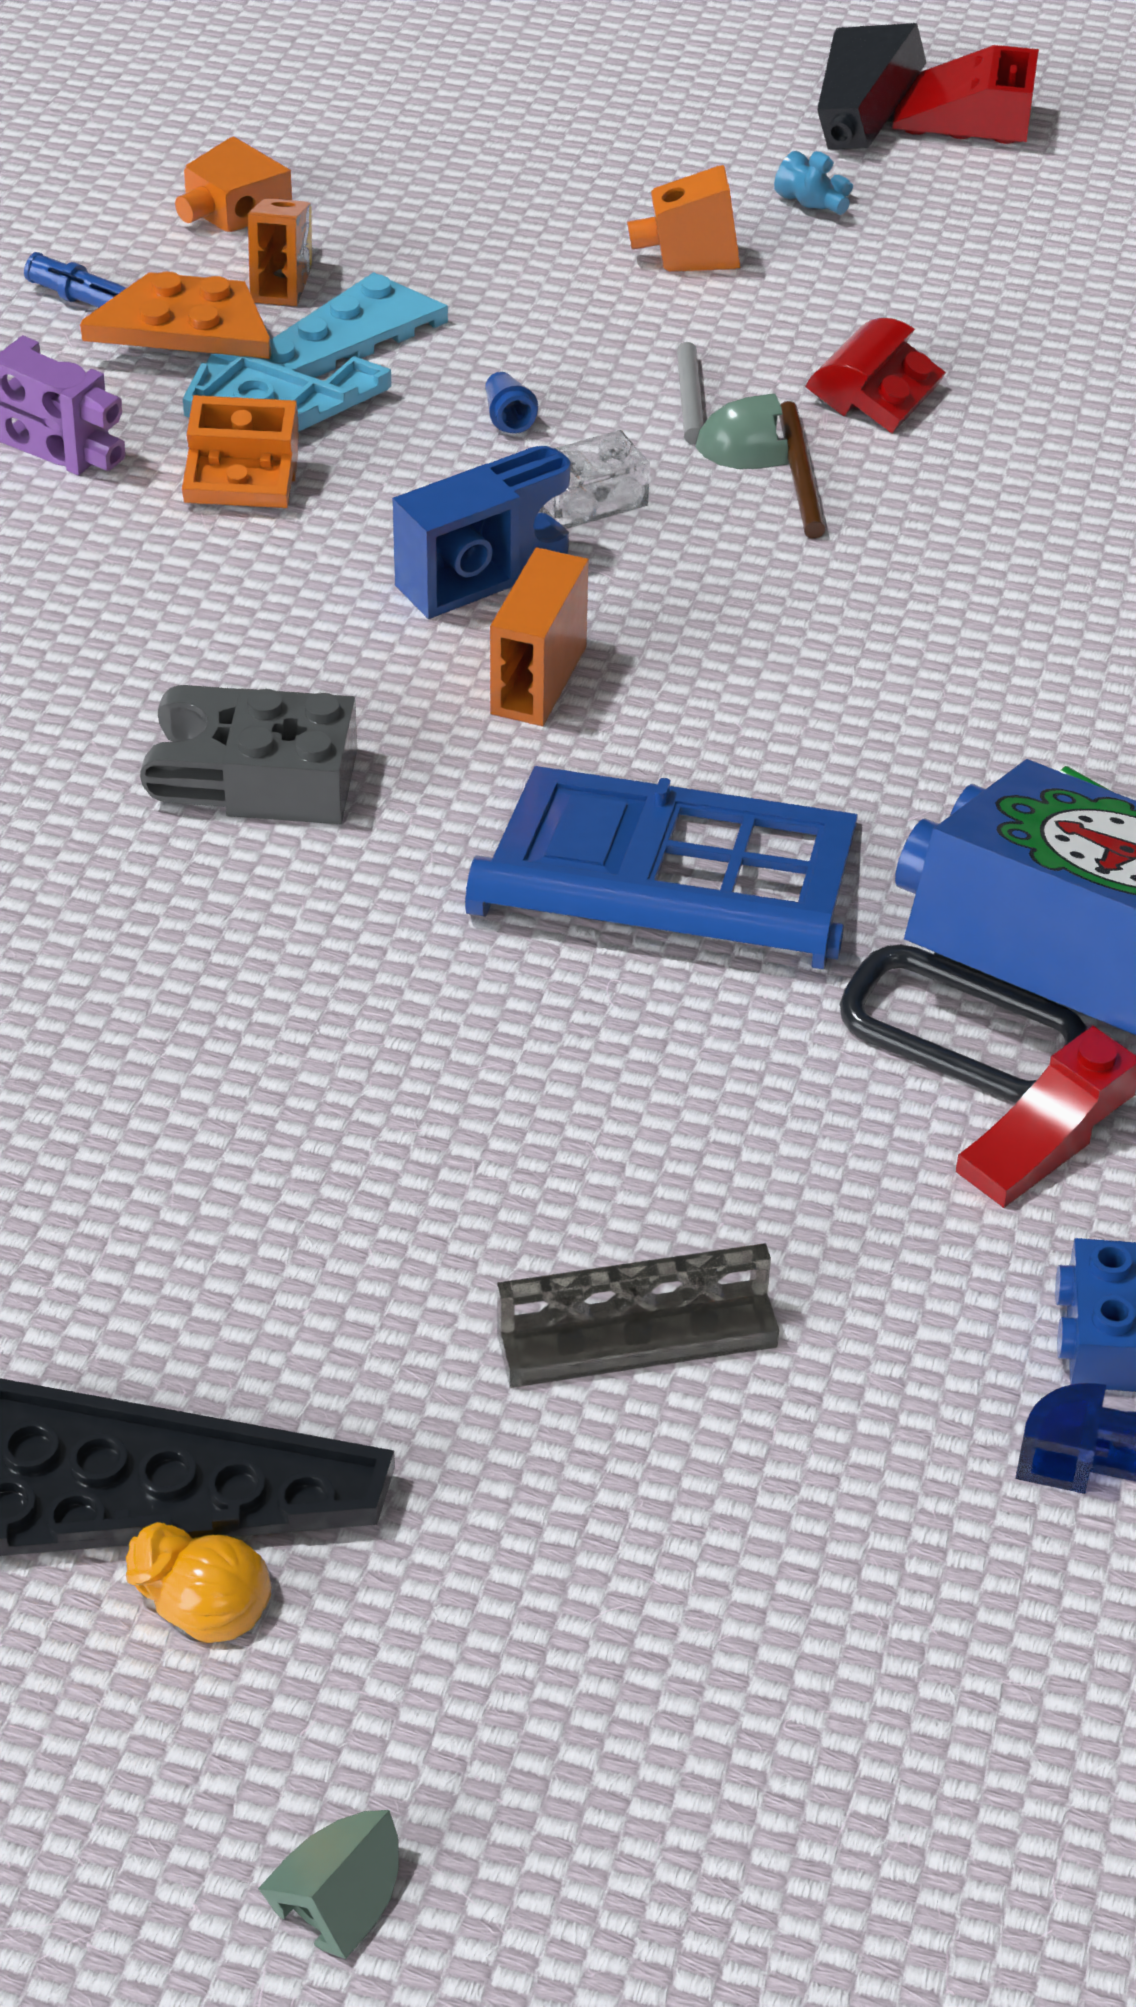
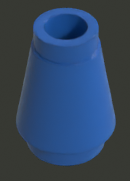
[485,372,538,433]

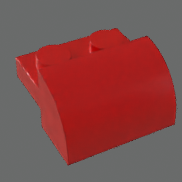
[805,318,946,433]

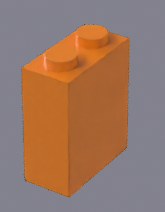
[490,547,589,726]

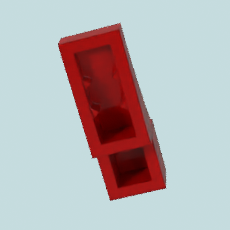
[956,1026,1136,1208]

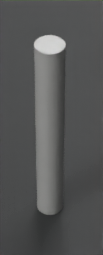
[677,342,703,444]

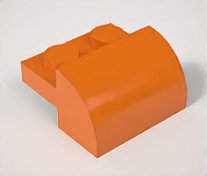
[182,395,298,508]

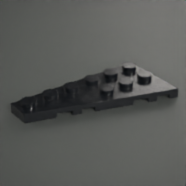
[0,1378,395,1556]

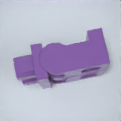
[0,335,126,476]

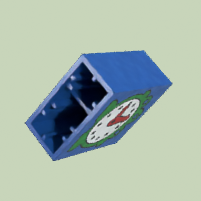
[895,759,1136,1035]

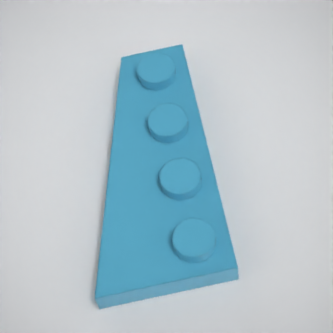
[260,272,448,378]

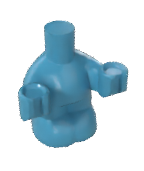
[774,150,854,215]

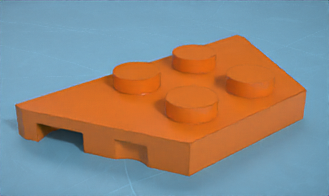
[80,271,271,359]

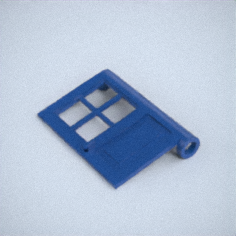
[465,766,858,970]

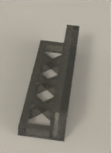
[497,1243,779,1388]

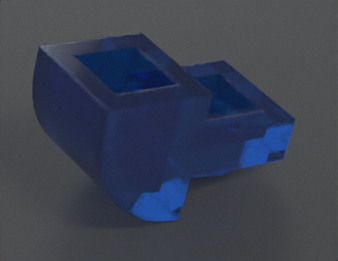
[1015,1383,1136,1494]

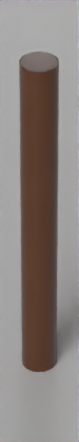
[779,401,825,539]

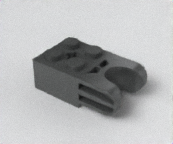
[140,685,357,824]

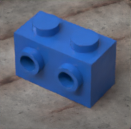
[1055,1238,1136,1392]

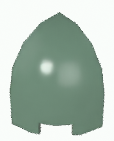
[695,393,788,469]
[258,1810,399,1959]

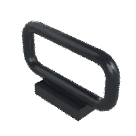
[839,944,1088,1103]

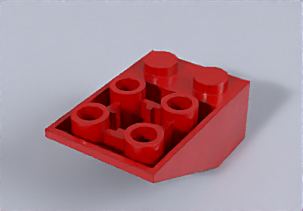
[892,45,1039,144]

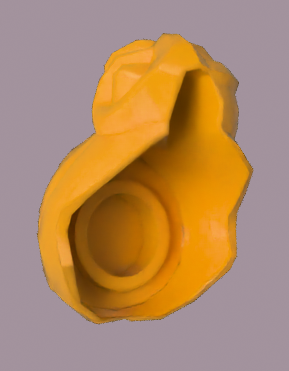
[126,1522,272,1643]

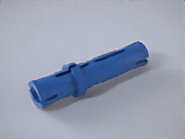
[24,252,127,308]

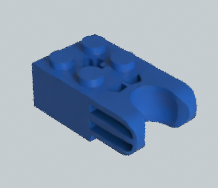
[392,446,571,619]

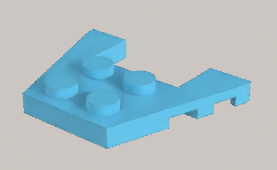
[183,325,392,432]

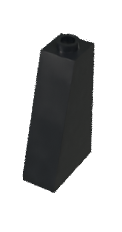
[817,23,927,150]

